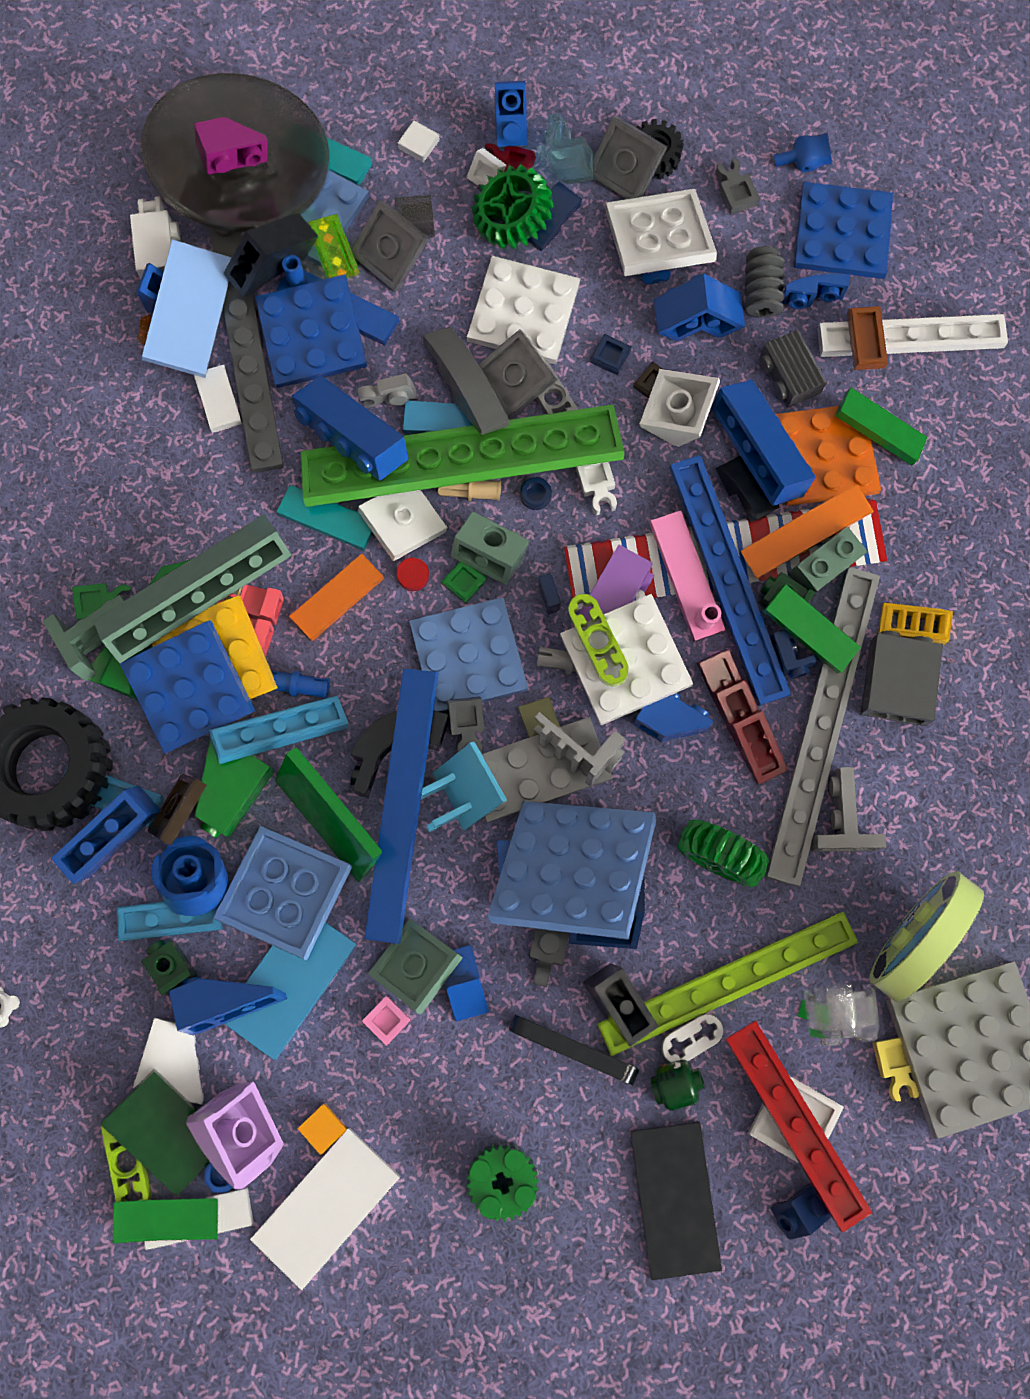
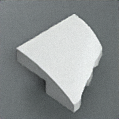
[133,1018,205,1104]

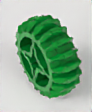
[471,164,554,250]
[677,819,770,887]

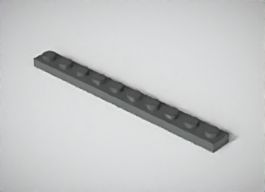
[203,186,284,474]

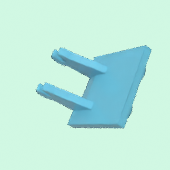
[421,742,507,832]

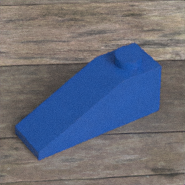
[169,977,287,1036]

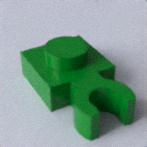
[72,583,131,620]

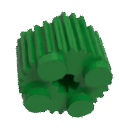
[467,1142,539,1222]

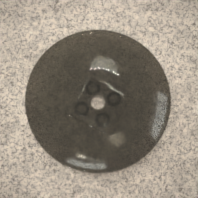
[141,73,329,232]

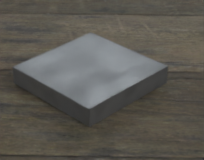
[586,116,667,199]
[350,201,430,291]
[479,329,558,419]

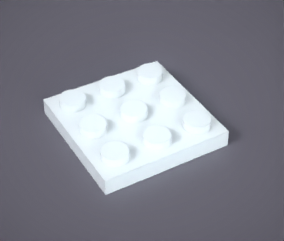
[606,189,717,276]
[467,256,580,365]
[560,594,693,726]

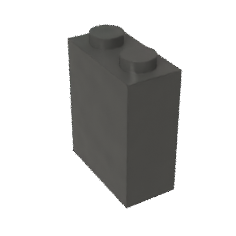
[861,631,943,726]

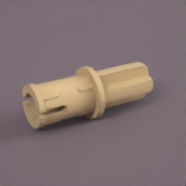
[438,480,501,501]

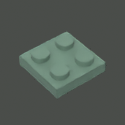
[368,918,462,1015]

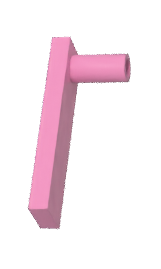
[649,510,725,642]

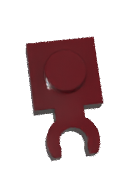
[485,143,536,172]

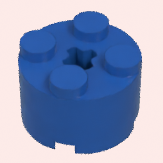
[151,836,229,916]

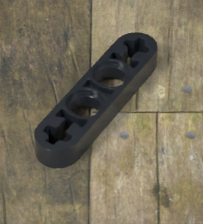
[508,1014,640,1086]

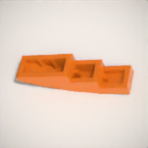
[741,484,874,579]

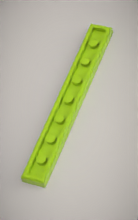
[596,911,859,1056]

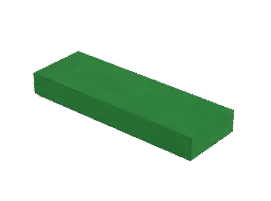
[835,387,927,466]
[763,584,861,673]

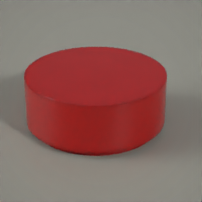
[397,558,429,591]

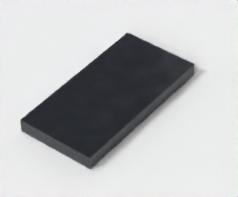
[630,1122,723,1280]

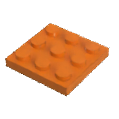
[775,406,881,506]

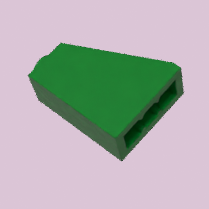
[195,740,275,838]

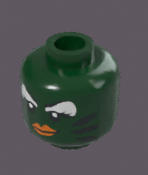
[651,1059,705,1111]

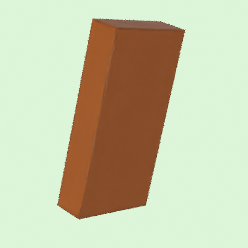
[847,306,888,370]

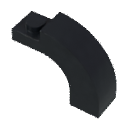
[350,711,449,799]

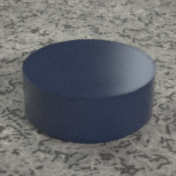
[520,477,552,510]

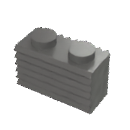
[759,330,827,407]

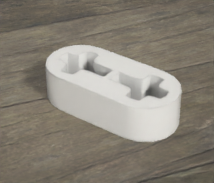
[661,1014,723,1062]

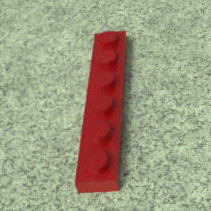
[724,1021,873,1232]

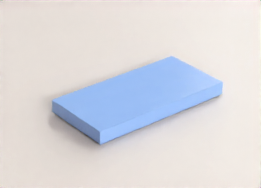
[142,240,231,378]

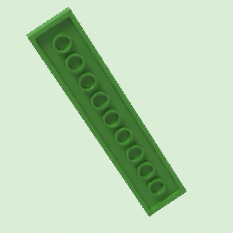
[301,404,624,507]

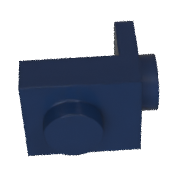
[771,1182,831,1239]

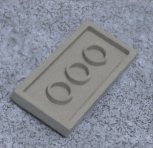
[482,717,613,823]

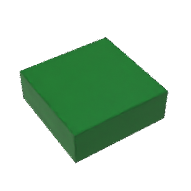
[441,561,487,604]

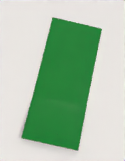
[113,1198,218,1244]

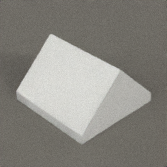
[640,369,720,447]

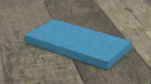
[225,922,357,1061]

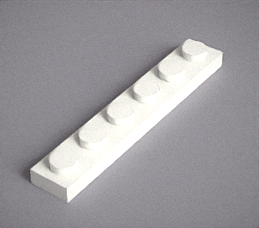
[817,314,1008,357]

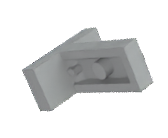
[811,767,886,852]

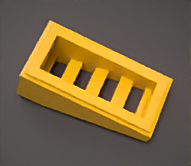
[878,603,953,646]

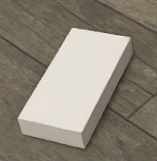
[194,365,242,433]

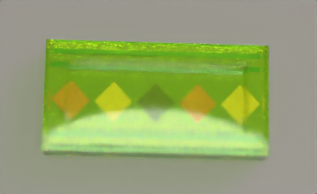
[308,214,360,279]

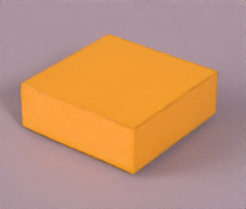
[297,1103,348,1155]

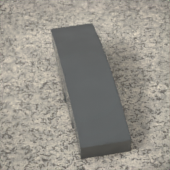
[423,326,509,435]

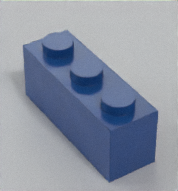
[51,786,161,884]

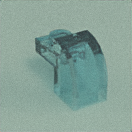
[537,113,593,184]

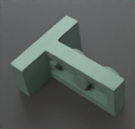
[43,595,125,682]

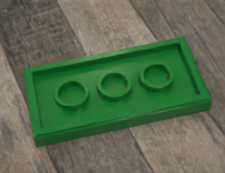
[275,747,382,882]

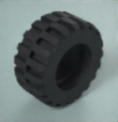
[0,697,113,831]

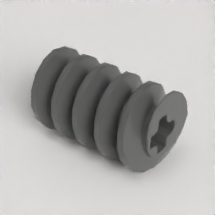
[744,246,785,318]

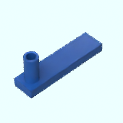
[276,255,400,346]

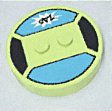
[869,871,984,1002]

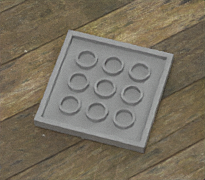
[886,961,1030,1139]

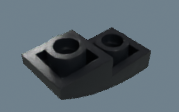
[716,456,780,522]

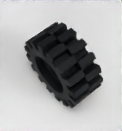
[636,119,683,180]

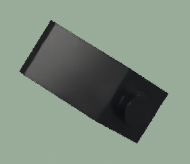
[583,963,659,1047]

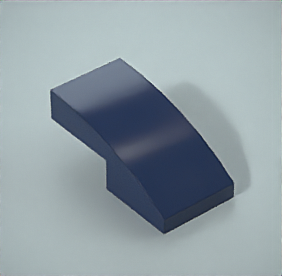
[528,181,582,251]

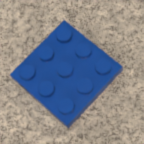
[794,182,893,279]
[255,274,368,388]
[120,620,255,754]

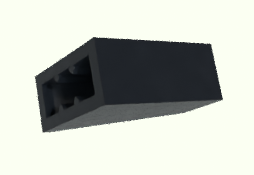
[223,213,319,297]

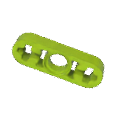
[569,594,629,687]
[101,1126,152,1202]

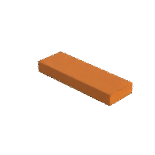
[289,553,384,642]

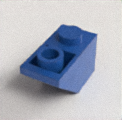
[494,80,527,147]
[633,693,714,742]

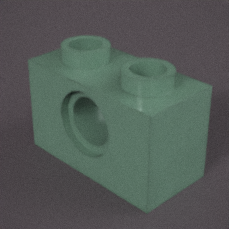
[450,511,529,586]
[788,526,868,592]

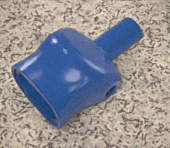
[774,132,832,172]

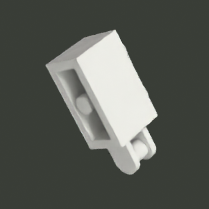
[130,196,181,279]

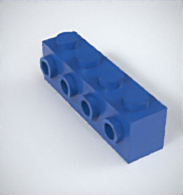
[292,375,409,481]
[711,380,816,506]

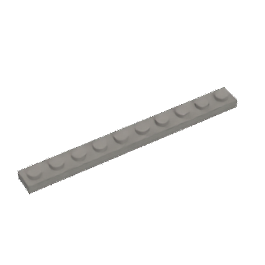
[765,567,880,887]

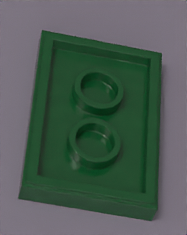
[100,1068,210,1196]

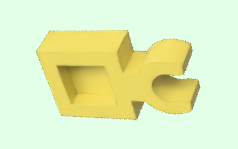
[872,1037,919,1102]

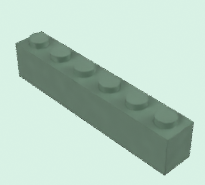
[93,514,292,663]

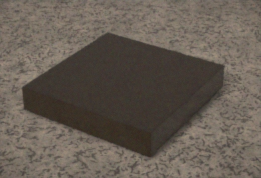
[148,774,207,845]

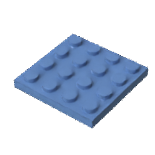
[488,801,656,939]

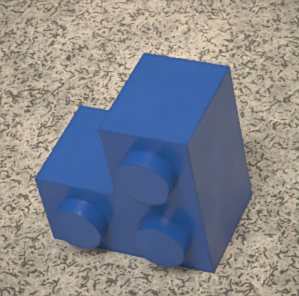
[654,273,745,341]

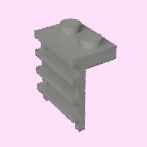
[533,712,626,787]

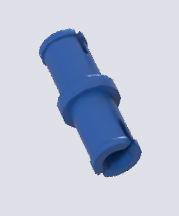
[271,670,330,699]

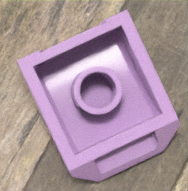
[186,1081,284,1190]

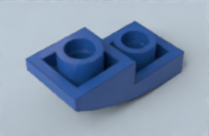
[781,274,850,309]

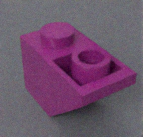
[194,117,267,175]

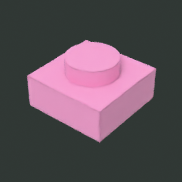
[362,996,411,1046]

